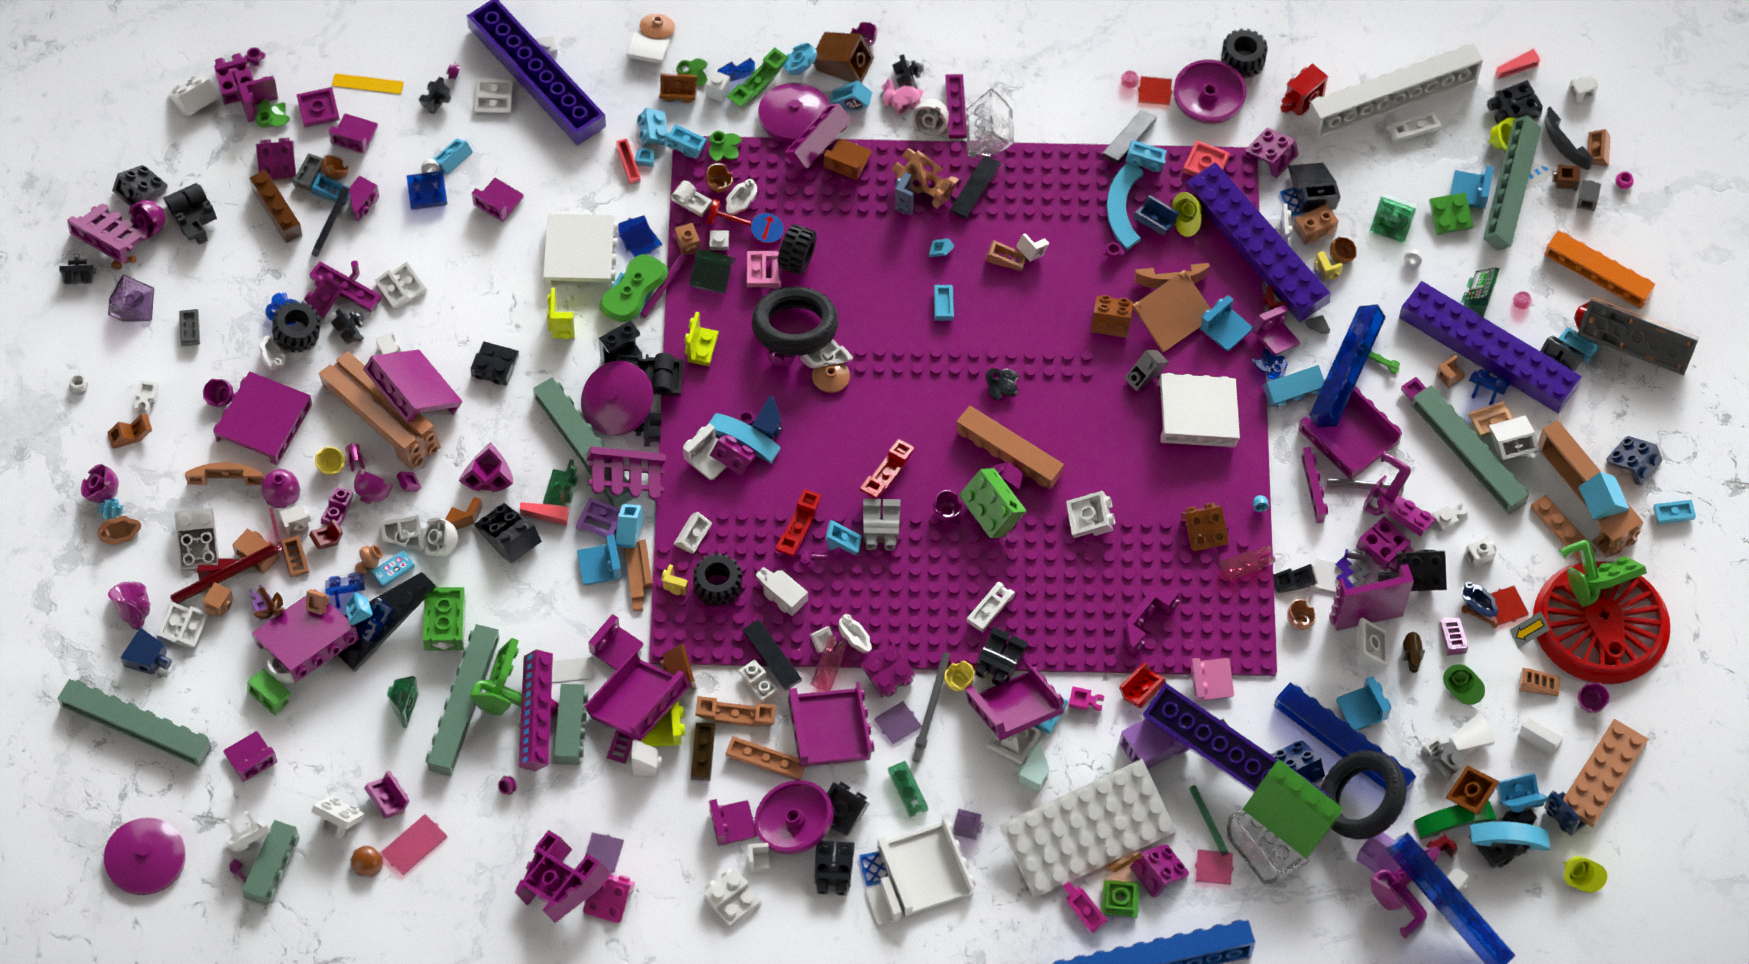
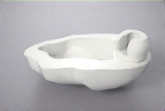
[726,179,757,215]
[259,335,286,371]
[838,614,871,653]

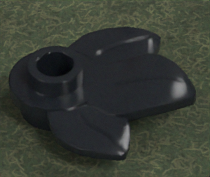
[985,368,1020,401]

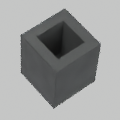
[1576,180,1601,211]

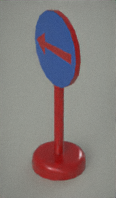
[706,199,784,244]

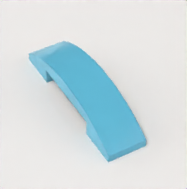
[708,413,781,463]
[1469,822,1550,851]

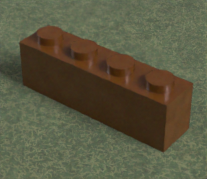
[249,170,302,243]

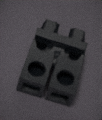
[1486,80,1543,125]
[975,627,1028,687]
[814,840,855,896]

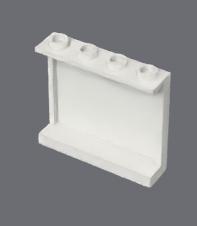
[543,213,618,288]
[1157,373,1240,447]
[876,817,976,917]

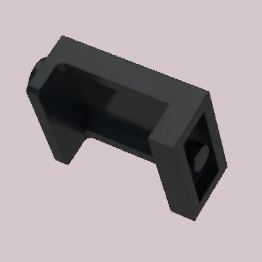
[599,320,642,365]

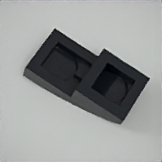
[1273,564,1318,593]

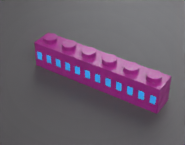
[518,649,553,772]

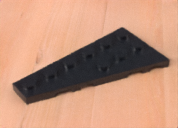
[338,572,437,672]

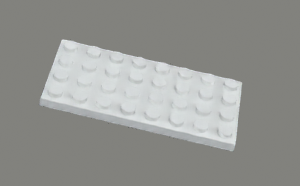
[999,759,1177,898]

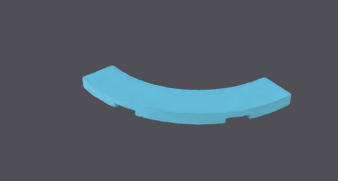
[1107,163,1143,251]

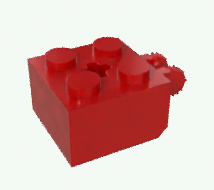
[1280,63,1328,115]

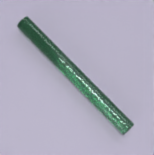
[1189,785,1229,856]

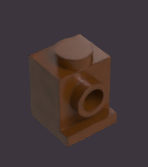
[1552,164,1580,191]

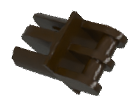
[1403,632,1425,673]

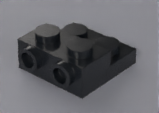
[470,341,519,385]
[827,781,870,837]

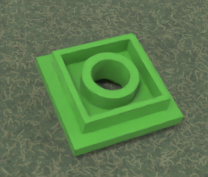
[1101,880,1140,918]

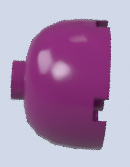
[129,200,165,238]
[81,464,119,504]
[261,469,301,509]
[353,470,394,504]

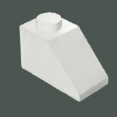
[632,740,662,776]

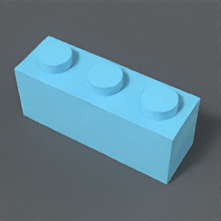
[1263,365,1326,408]

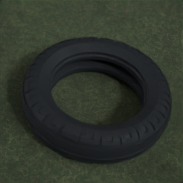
[752,286,838,356]
[1321,751,1407,840]

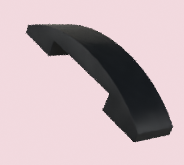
[1544,106,1593,170]

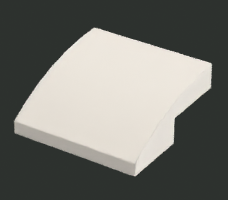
[627,31,671,64]
[474,79,513,114]
[374,261,428,308]
[156,601,209,648]

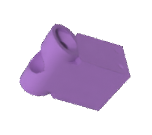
[1119,719,1189,770]

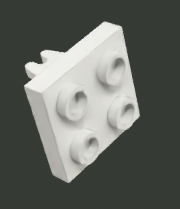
[987,727,1041,765]
[311,796,364,838]
[225,811,270,852]

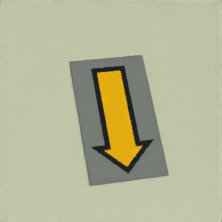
[1510,612,1550,648]

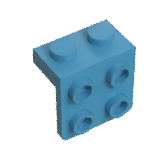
[1200,295,1252,351]
[1336,676,1391,732]
[1497,772,1549,812]

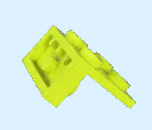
[684,312,719,367]

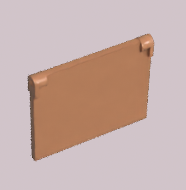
[1132,270,1211,352]

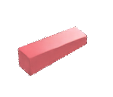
[1495,48,1540,79]
[616,138,641,184]
[520,502,569,526]

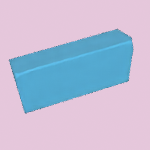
[434,138,473,174]
[345,592,373,625]

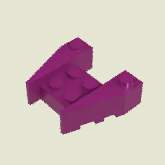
[514,830,611,923]

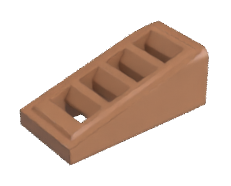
[985,240,1026,271]
[280,536,309,578]
[1519,668,1560,696]

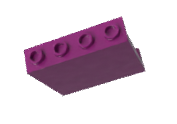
[363,349,463,422]
[213,371,312,466]
[1298,382,1402,480]
[1329,564,1414,631]
[252,589,359,683]
[584,651,691,741]
[965,661,1065,741]
[788,682,874,767]

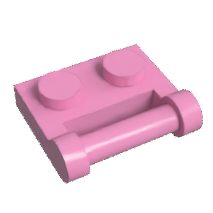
[747,251,781,289]

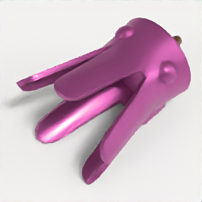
[345,443,367,472]

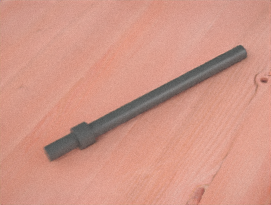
[912,652,950,762]

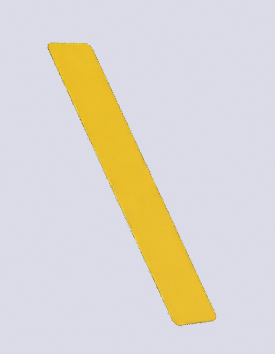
[332,73,404,94]

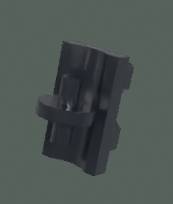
[892,54,924,89]
[419,77,451,114]
[59,254,96,284]
[331,309,364,344]
[633,409,661,447]

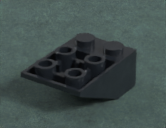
[1288,162,1341,213]
[474,503,542,564]

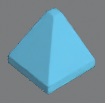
[929,239,954,257]

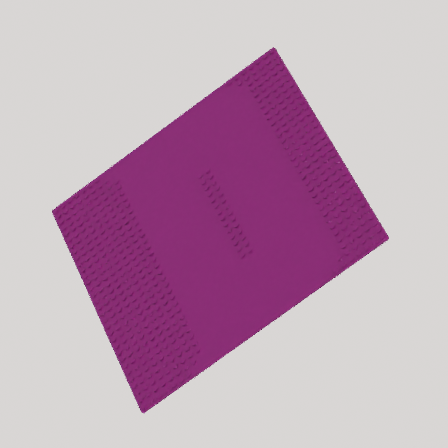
[649,136,1277,676]

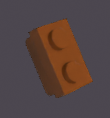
[824,139,871,180]
[1091,295,1133,338]
[1180,502,1229,551]

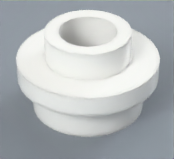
[421,159,439,176]
[1404,249,1423,267]
[69,374,88,392]

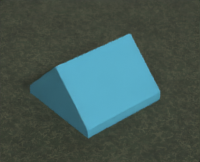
[1579,472,1630,520]

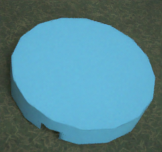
[784,43,817,75]

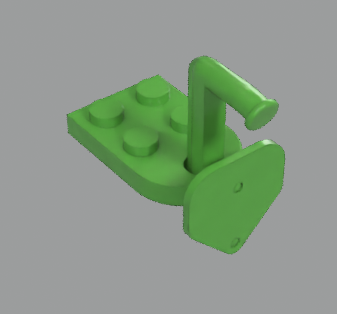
[1558,540,1647,607]
[470,638,522,727]

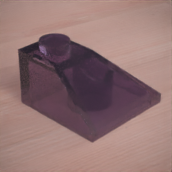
[108,275,154,322]

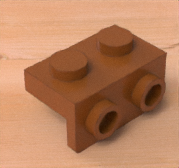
[659,73,697,103]

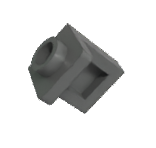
[1429,742,1465,773]

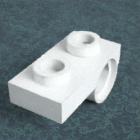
[671,181,712,217]

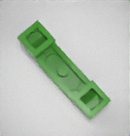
[727,47,788,108]

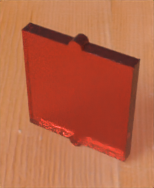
[1137,76,1173,106]
[1490,585,1529,625]

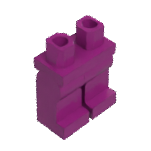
[214,53,254,105]
[1356,516,1415,571]

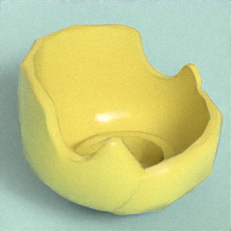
[315,447,345,476]
[944,661,974,692]

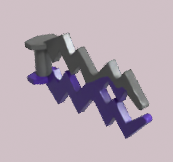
[1335,549,1370,589]

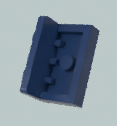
[1133,195,1179,236]

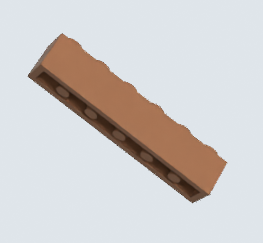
[956,405,1064,490]

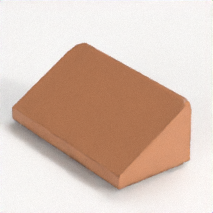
[1587,129,1610,166]

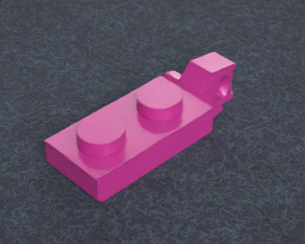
[1063,881,1108,934]

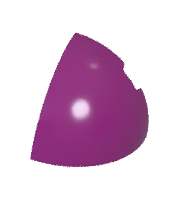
[459,442,513,492]

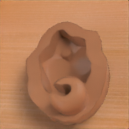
[98,515,141,545]

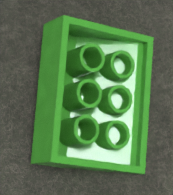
[1242,759,1344,859]

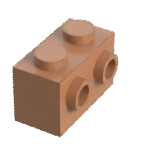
[1294,204,1338,245]

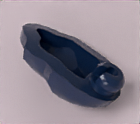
[1462,582,1498,618]

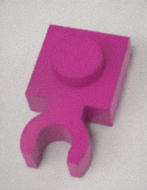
[1068,686,1105,711]

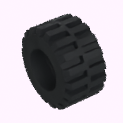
[1221,28,1268,78]
[778,224,817,275]
[272,300,320,353]
[693,553,742,607]

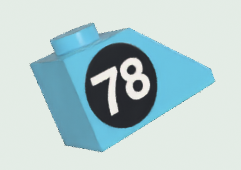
[829,81,872,112]

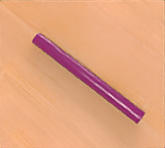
[640,254,687,318]

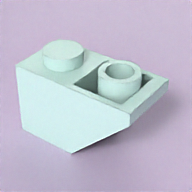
[1017,742,1049,793]

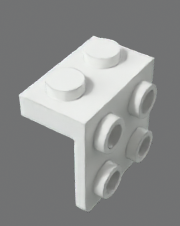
[683,423,727,480]

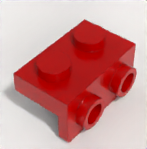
[1119,662,1166,709]

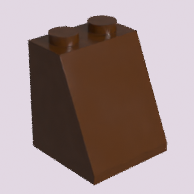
[813,32,874,83]

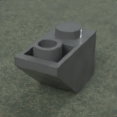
[1124,350,1169,391]

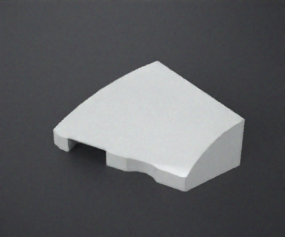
[800,339,853,368]
[380,515,425,552]
[1449,713,1495,755]

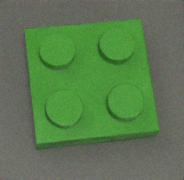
[1429,192,1474,235]

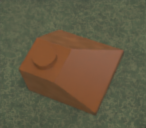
[660,644,697,689]
[1446,765,1500,815]

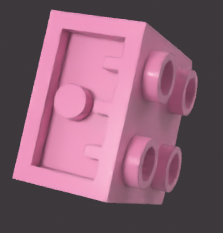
[1190,658,1234,701]

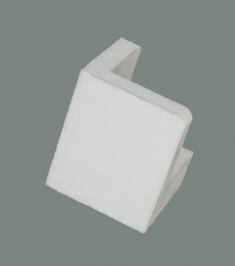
[1016,234,1049,261]
[748,843,770,872]

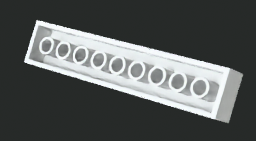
[1307,43,1483,138]

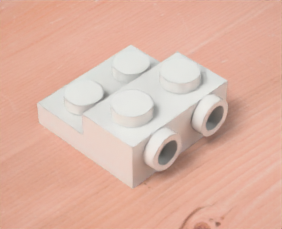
[1066,491,1115,538]
[704,868,761,927]

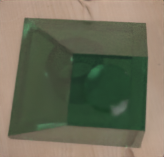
[387,676,419,728]

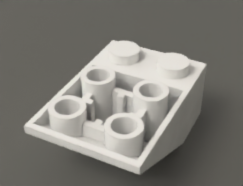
[174,508,219,570]

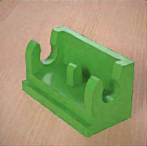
[247,668,291,716]

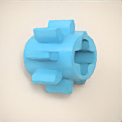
[98,498,123,520]

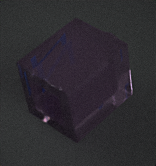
[953,808,984,840]

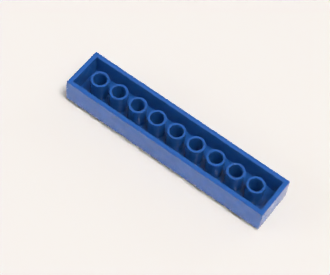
[1053,920,1255,964]

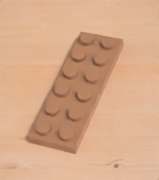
[1563,718,1649,828]

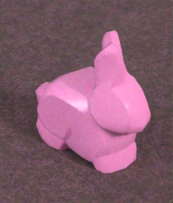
[881,79,923,115]

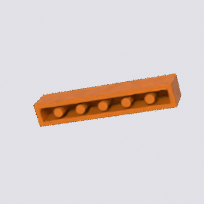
[1544,230,1655,309]

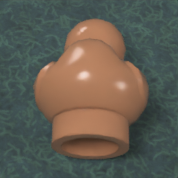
[354,545,383,575]

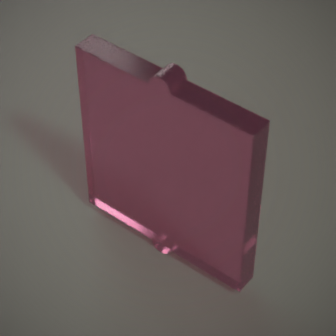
[269,508,282,553]
[1195,849,1234,885]

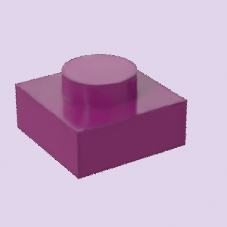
[1401,377,1426,402]
[396,471,422,492]

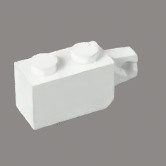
[756,567,808,616]

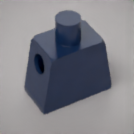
[120,628,172,675]

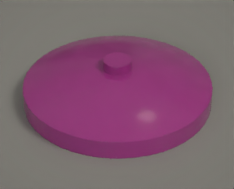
[1173,59,1246,124]
[758,83,830,143]
[581,361,653,436]
[754,780,834,855]
[104,818,186,895]

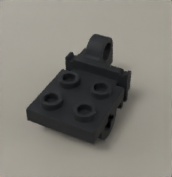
[163,182,217,245]
[617,353,684,396]
[1377,549,1447,591]
[1469,809,1537,868]

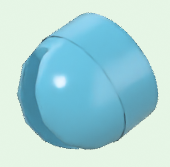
[1253,495,1269,512]

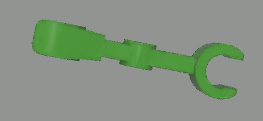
[1355,343,1400,374]

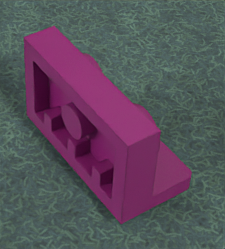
[303,274,344,318]

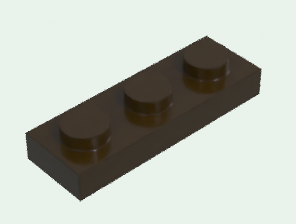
[691,722,716,781]

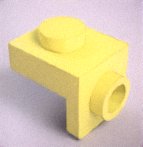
[1314,251,1343,281]
[661,564,688,596]

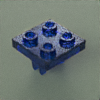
[406,170,448,210]
[1469,369,1511,405]
[325,572,365,609]

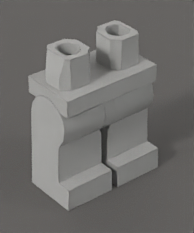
[863,499,900,550]

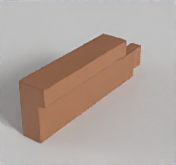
[624,539,653,612]

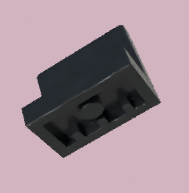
[112,165,168,206]

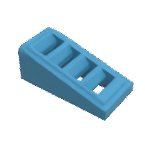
[310,173,350,205]

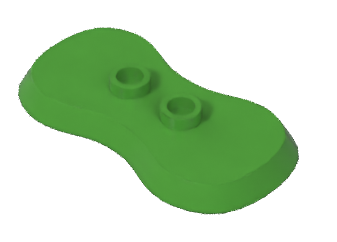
[599,254,668,322]

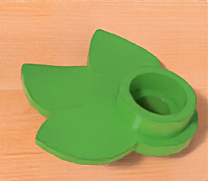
[676,58,708,86]
[256,99,290,128]
[709,131,742,162]

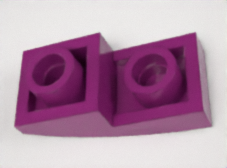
[321,487,354,526]

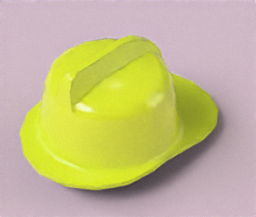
[1487,118,1515,150]
[1172,192,1202,236]
[1563,856,1608,893]

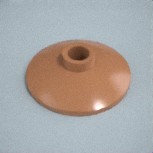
[639,14,675,39]
[812,363,850,393]

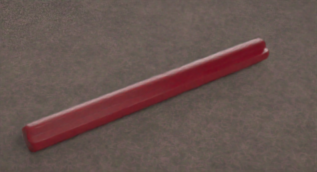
[170,544,278,604]

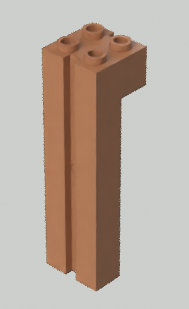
[319,351,441,470]
[1538,420,1644,558]

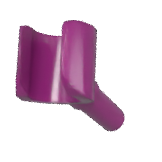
[800,550,828,565]
[229,859,247,883]

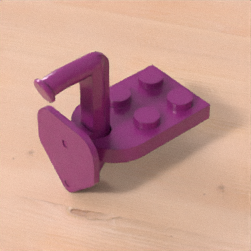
[1363,451,1436,537]
[1370,846,1441,939]

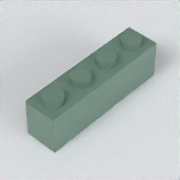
[554,683,589,765]
[242,820,300,905]

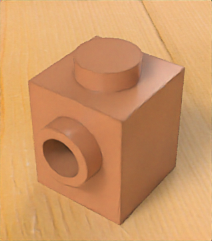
[675,223,700,255]
[202,582,234,617]

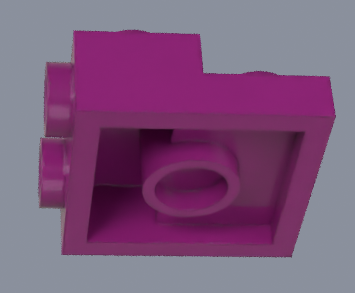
[860,644,915,698]

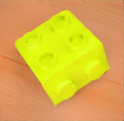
[547,288,575,339]
[642,701,685,747]

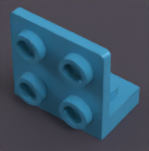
[1450,166,1494,209]
[577,534,622,585]

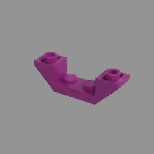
[1125,590,1180,656]

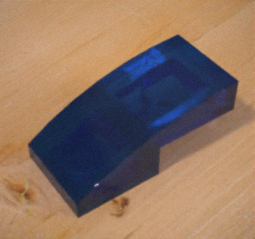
[717,57,755,82]
[356,598,395,642]

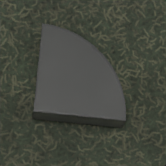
[1305,315,1330,334]

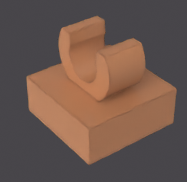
[305,589,329,615]

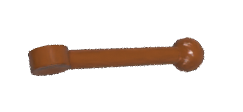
[1461,605,1499,628]

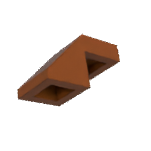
[107,414,152,448]
[445,497,482,530]

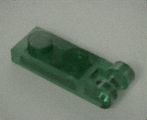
[887,761,928,818]

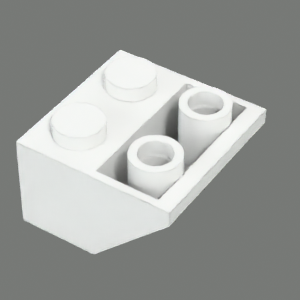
[168,75,219,116]
[1489,416,1540,461]

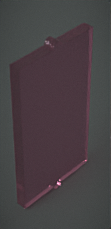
[381,814,447,875]

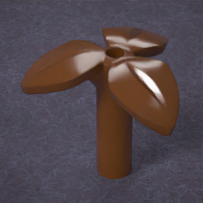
[253,587,285,619]

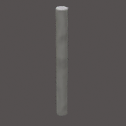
[1327,478,1404,492]

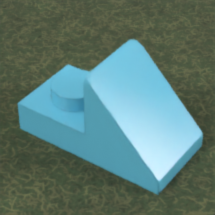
[826,520,862,555]

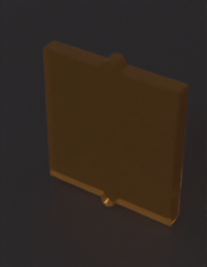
[1105,850,1143,873]

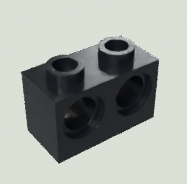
[1540,335,1585,371]

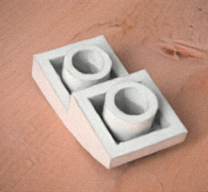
[739,660,779,704]

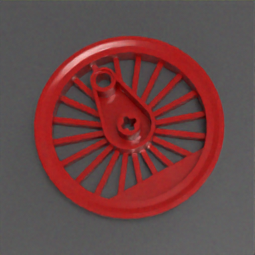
[1533,561,1671,684]

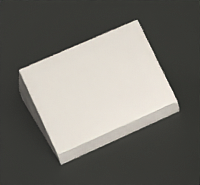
[1356,618,1388,668]

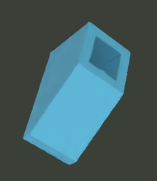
[616,504,644,548]

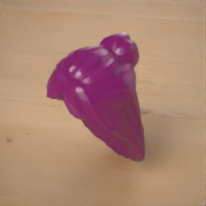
[108,581,151,630]

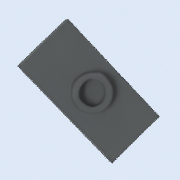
[293,153,323,191]
[179,309,200,346]

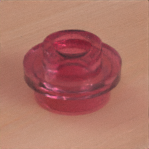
[1121,70,1139,88]
[1513,291,1532,309]

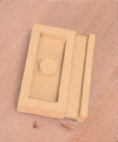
[1468,401,1513,438]

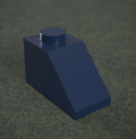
[752,395,783,441]

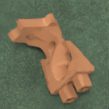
[892,148,959,208]

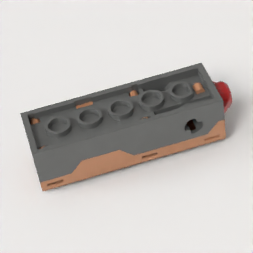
[1574,297,1700,376]

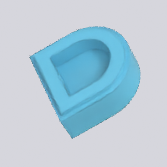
[635,147,654,167]

